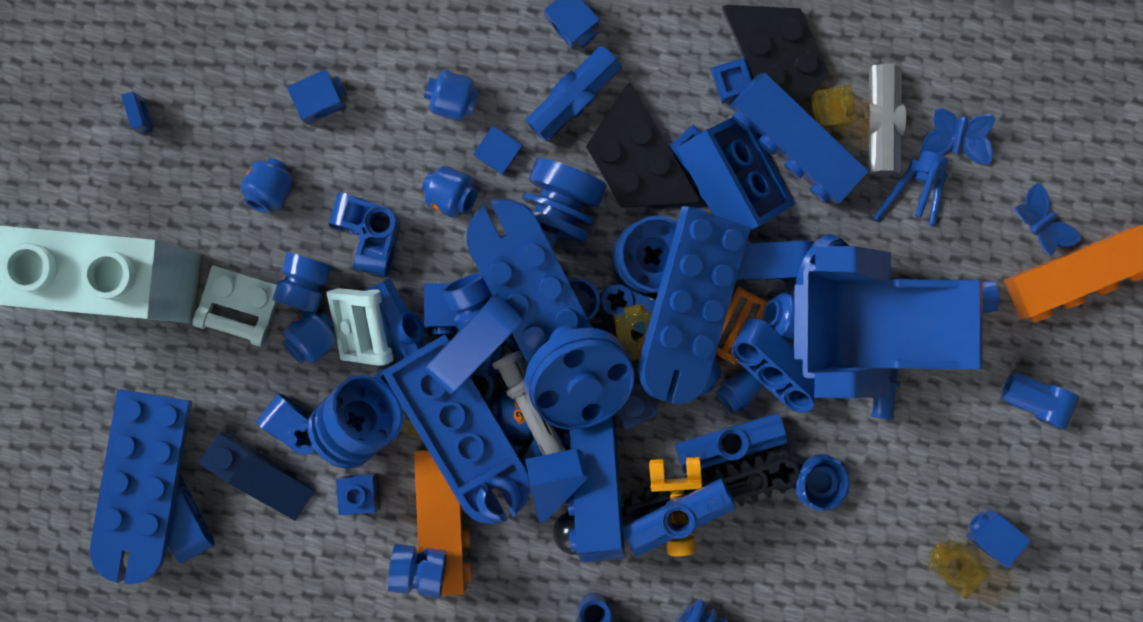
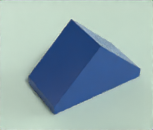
[525,448,588,523]

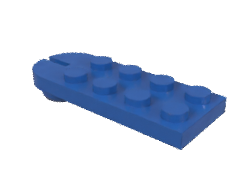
[466,199,593,364]
[638,206,751,404]
[382,334,530,524]
[90,389,192,584]

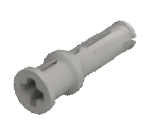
[492,350,566,455]

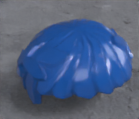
[795,454,850,511]

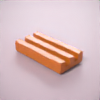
[716,286,768,366]

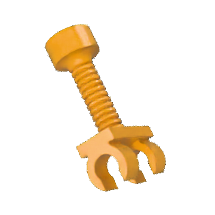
[649,457,702,556]

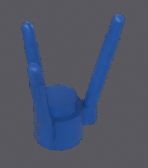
[873,151,949,226]

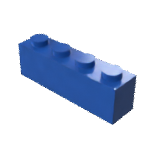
[729,73,868,203]
[563,415,625,562]

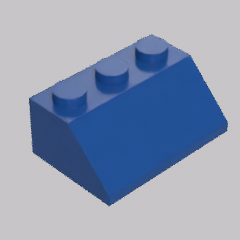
[676,118,795,231]

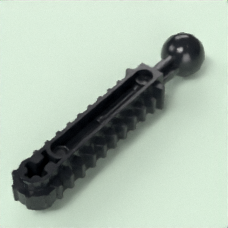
[553,447,802,555]

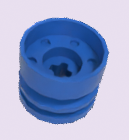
[522,158,607,242]
[611,216,678,294]
[308,375,403,469]

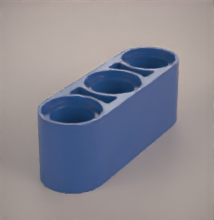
[736,241,814,281]
[424,293,524,395]
[731,318,817,413]
[168,474,215,563]

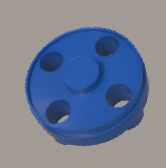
[524,325,634,430]

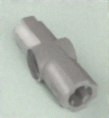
[865,64,906,175]

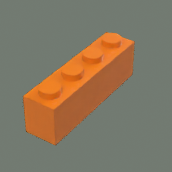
[1004,224,1143,322]
[414,449,472,595]

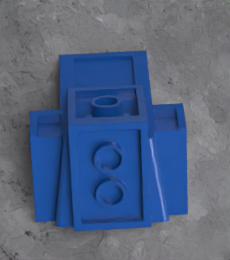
[794,246,983,398]

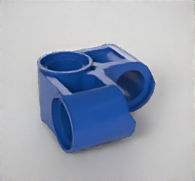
[328,192,400,278]

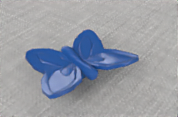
[920,108,995,165]
[1014,183,1081,256]

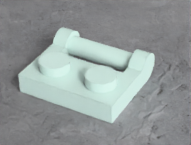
[193,265,277,347]
[326,288,394,365]

